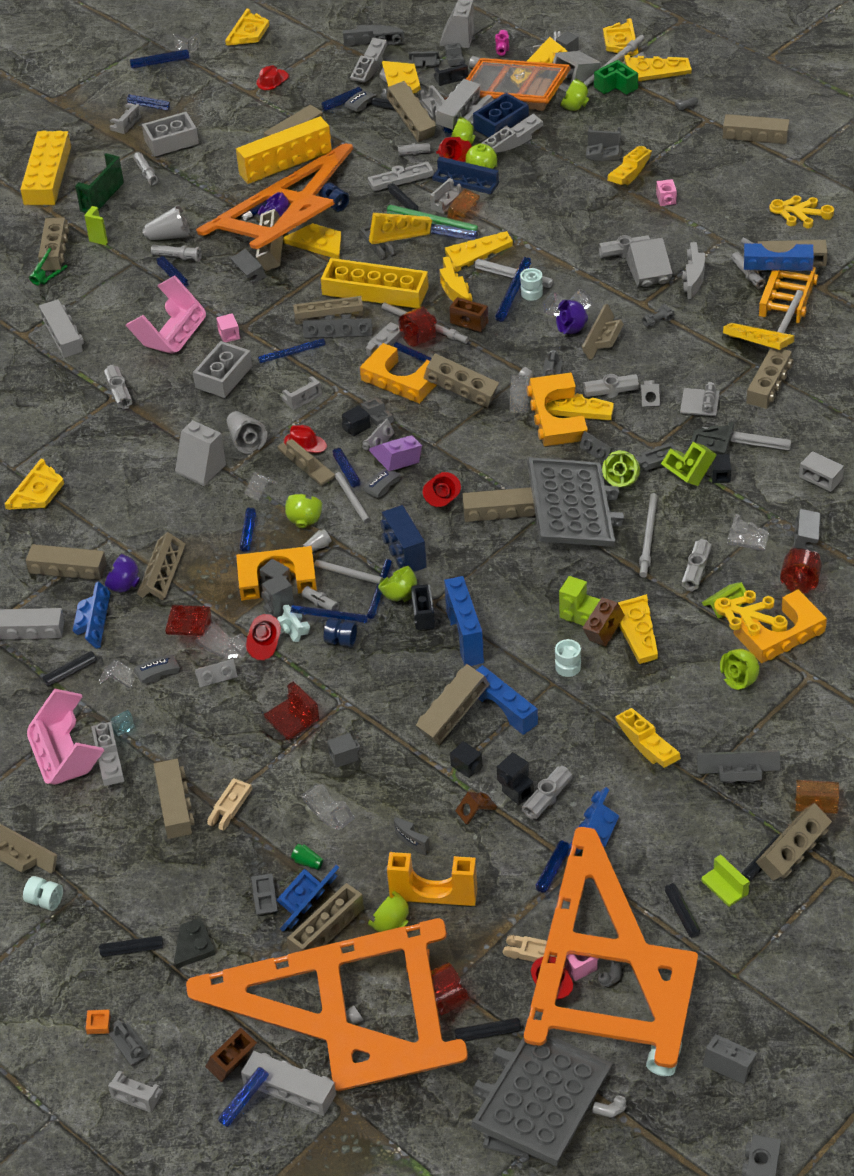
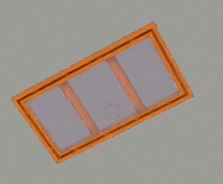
[466,58,571,104]

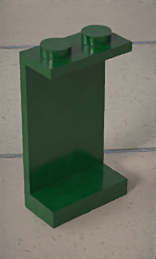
[75,153,124,213]

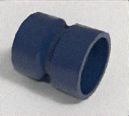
[319,183,349,212]
[324,618,357,647]

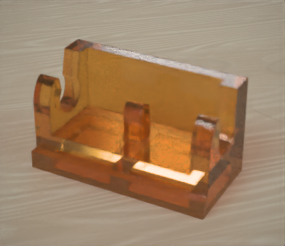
[447,188,480,221]
[795,780,839,813]

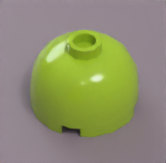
[560,78,589,111]
[451,117,476,144]
[466,144,497,169]
[602,450,640,488]
[285,494,323,528]
[378,566,417,602]
[720,649,759,690]
[368,891,409,932]

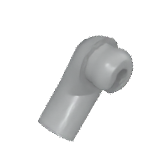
[592,1096,627,1118]

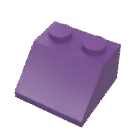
[369,435,422,471]

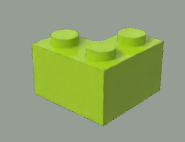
[661,442,717,486]
[559,576,600,626]

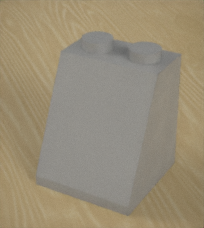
[439,0,475,48]
[548,51,601,92]
[626,238,673,287]
[175,420,226,486]

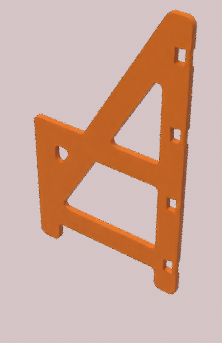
[196,143,353,249]
[524,827,698,1068]
[186,918,468,1091]

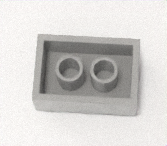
[142,112,199,157]
[193,341,252,398]

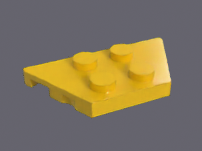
[225,9,270,46]
[603,18,638,56]
[382,61,421,94]
[283,223,341,259]
[5,459,64,510]

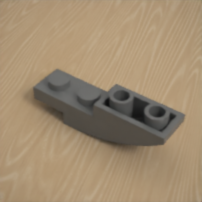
[343,25,404,46]

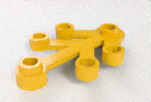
[769,195,834,228]
[714,590,788,636]

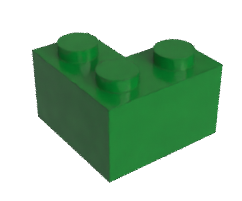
[594,60,638,95]

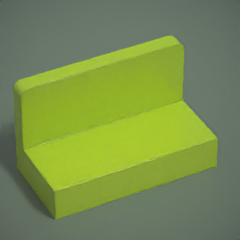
[84,206,108,245]
[702,582,746,618]
[701,854,750,907]

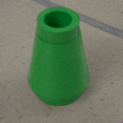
[291,844,324,870]

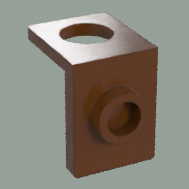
[455,792,497,824]

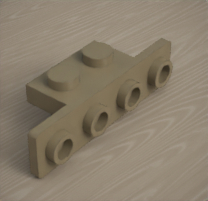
[582,304,624,360]
[278,439,335,485]
[0,824,57,873]

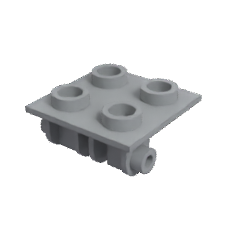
[680,382,720,416]

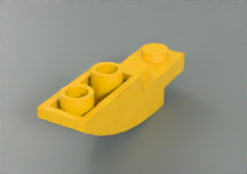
[607,146,652,185]
[439,257,472,302]
[615,708,681,768]

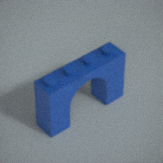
[444,576,484,666]

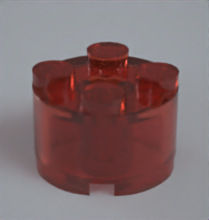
[398,306,437,347]
[780,548,822,594]
[431,962,469,1016]

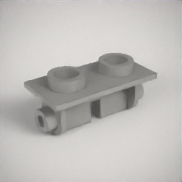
[362,419,394,450]
[195,659,238,687]

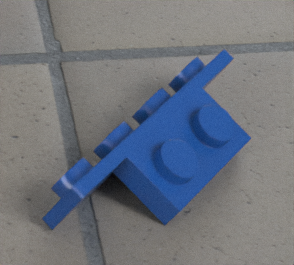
[73,582,110,649]
[568,787,619,857]
[276,865,339,932]

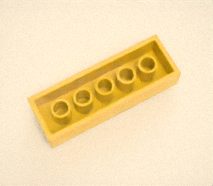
[236,116,332,184]
[20,131,71,205]
[321,258,429,309]

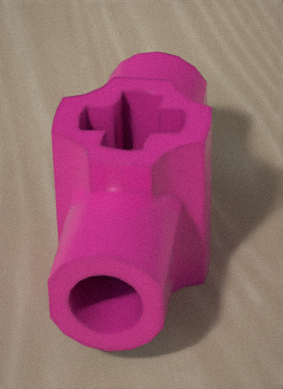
[495,30,509,56]

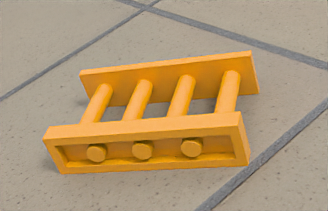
[759,267,818,323]

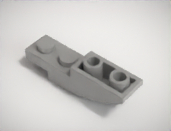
[350,38,388,82]
[481,113,544,153]
[682,242,705,299]
[91,722,124,786]

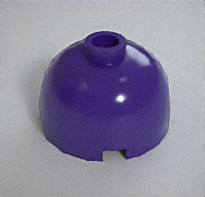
[258,192,290,217]
[556,300,588,334]
[105,554,140,593]

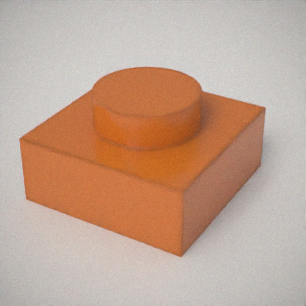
[86,1010,111,1034]

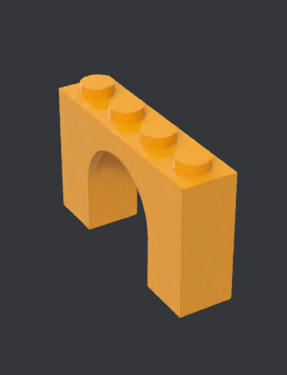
[360,343,437,404]
[526,373,588,447]
[236,546,317,601]
[734,589,827,664]
[387,852,477,906]

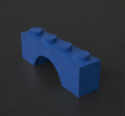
[744,243,814,271]
[476,665,538,735]

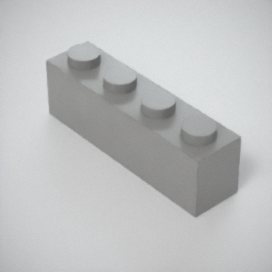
[435,79,481,130]
[39,299,84,358]
[0,608,64,639]
[241,1051,336,1116]

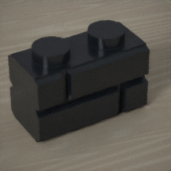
[411,584,435,630]

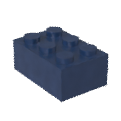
[473,92,529,137]
[380,505,427,572]

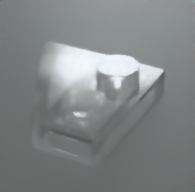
[727,514,769,551]

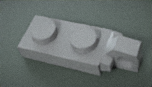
[366,322,404,357]

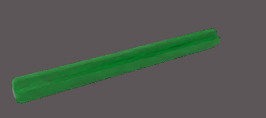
[387,205,478,235]

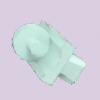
[277,605,310,642]

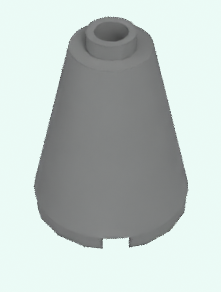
[143,205,190,241]
[227,411,267,454]

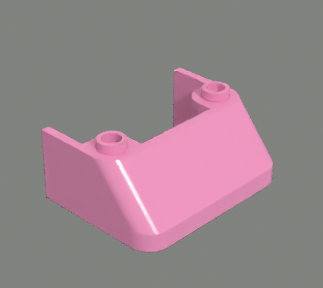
[126,276,206,354]
[27,689,104,785]

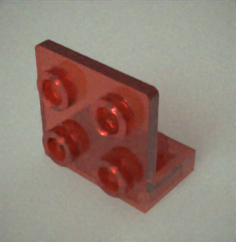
[165,605,212,636]
[264,681,320,739]

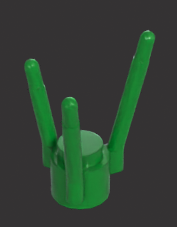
[29,248,68,286]

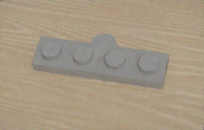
[368,162,434,192]

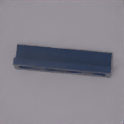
[432,157,499,194]

